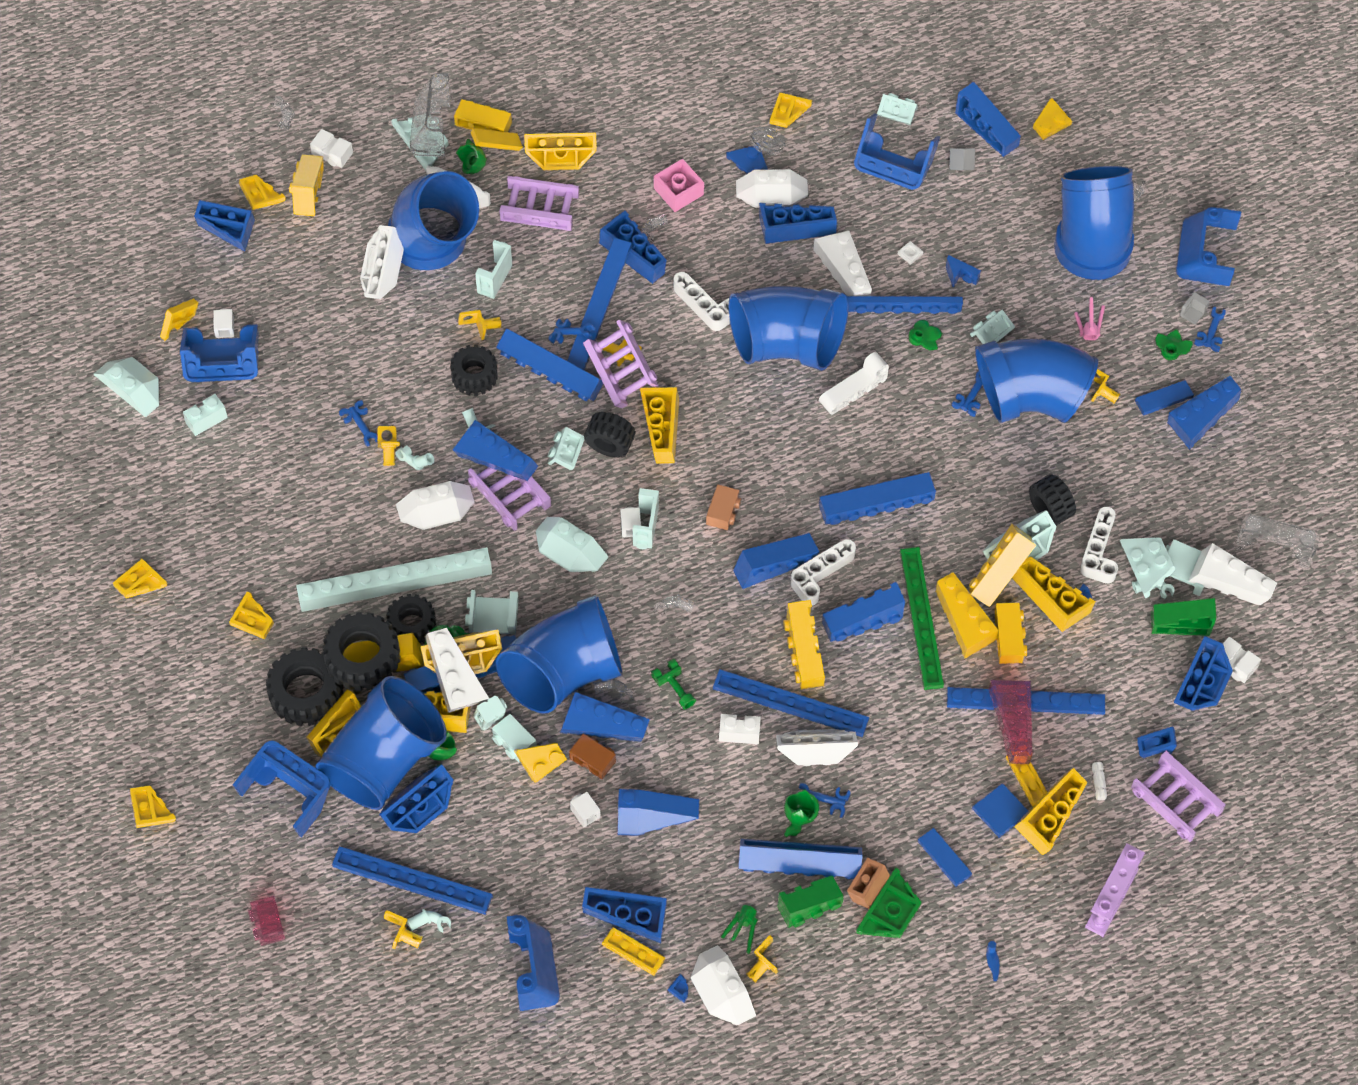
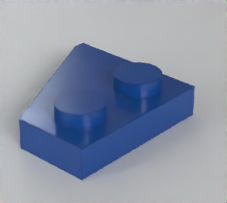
[726,145,768,174]

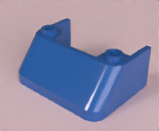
[854,113,940,190]
[1176,207,1241,286]
[233,741,330,838]

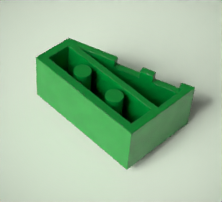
[1151,598,1216,636]
[777,875,844,928]

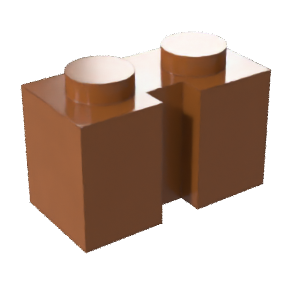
[569,734,616,779]

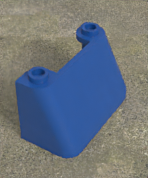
[180,324,259,382]
[507,915,560,1011]

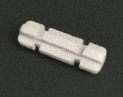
[1092,762,1107,800]

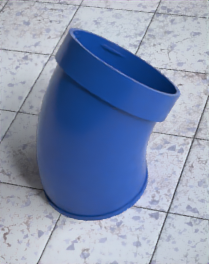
[1054,166,1134,280]
[388,171,479,270]
[728,286,848,371]
[975,339,1098,423]
[496,595,623,713]
[316,676,447,810]

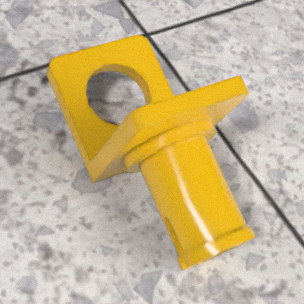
[458,310,501,340]
[603,339,642,367]
[1091,369,1120,404]
[377,426,400,466]
[384,910,423,949]
[746,935,778,983]

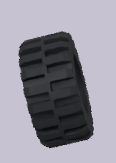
[322,612,400,691]
[266,647,344,726]

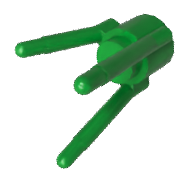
[721,905,758,954]

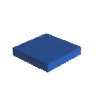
[972,783,1028,838]

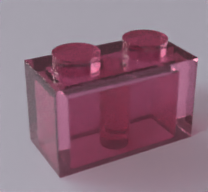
[248,896,285,946]

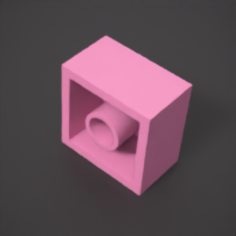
[654,159,704,212]

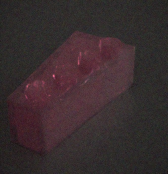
[988,680,1032,764]

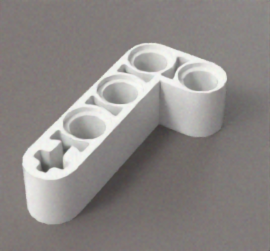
[673,272,730,331]
[819,352,889,415]
[1080,507,1118,583]
[791,540,856,606]

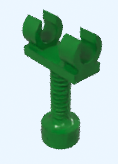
[651,658,696,710]

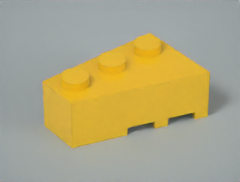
[289,154,324,216]
[306,689,361,758]

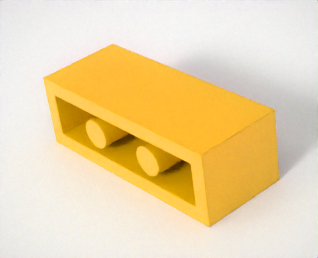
[454,99,512,132]
[994,603,1027,664]

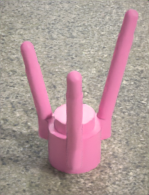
[1074,297,1105,340]

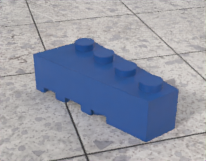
[955,82,1021,157]
[759,203,837,244]
[599,210,666,284]
[1167,376,1241,450]
[453,420,538,481]
[733,533,819,589]
[822,582,905,642]
[560,692,650,742]
[582,887,667,944]

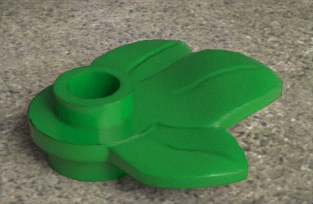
[908,320,943,350]
[1155,330,1193,361]

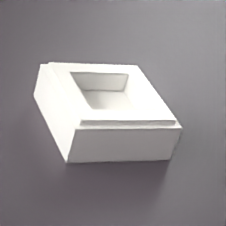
[897,241,923,265]

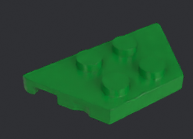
[856,867,922,938]

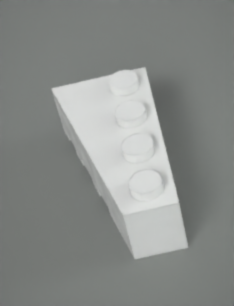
[814,231,872,296]
[1188,543,1277,605]
[425,628,489,713]

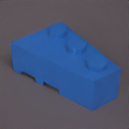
[194,200,255,252]

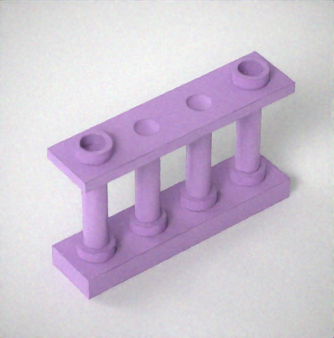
[500,176,579,231]
[583,320,659,408]
[468,467,551,531]
[1131,751,1226,842]
[1085,843,1145,937]

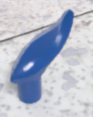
[986,941,1000,982]

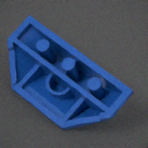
[1174,636,1233,711]
[379,764,453,833]

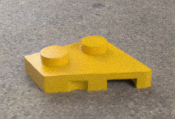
[239,175,285,210]
[160,298,199,341]
[514,743,567,783]
[130,785,176,828]

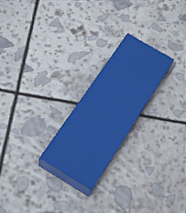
[1135,380,1194,416]
[918,828,972,887]

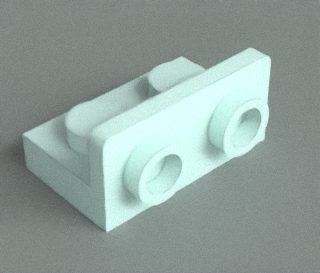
[877,93,918,126]
[970,310,1015,344]
[547,427,584,470]

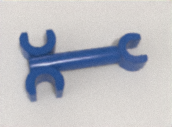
[1194,307,1226,352]
[549,319,595,344]
[952,371,983,417]
[339,400,377,446]
[799,783,851,818]

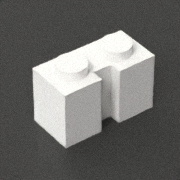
[310,129,353,168]
[1223,637,1261,683]
[719,714,761,744]

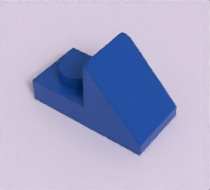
[946,255,981,287]
[1137,726,1177,758]

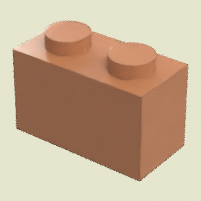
[706,484,742,530]
[847,858,890,909]

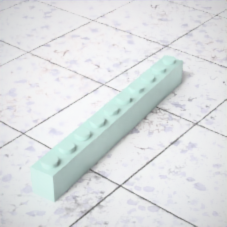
[296,547,492,612]

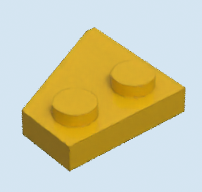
[770,92,812,128]
[1033,98,1072,140]
[113,559,167,598]
[229,591,274,639]

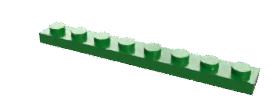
[900,547,944,690]

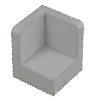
[950,148,975,170]
[1180,292,1210,324]

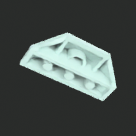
[94,357,159,417]
[982,510,1056,560]
[536,517,608,572]

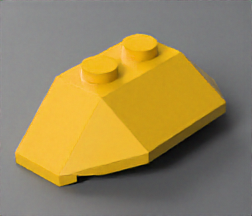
[524,133,596,170]
[420,629,502,674]

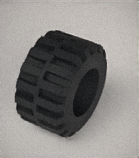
[450,345,498,396]
[584,412,636,458]
[1029,474,1076,526]
[386,594,437,644]

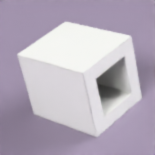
[214,309,234,338]
[620,507,641,537]
[570,792,601,827]

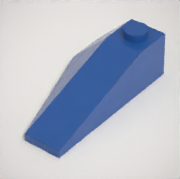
[618,789,699,836]

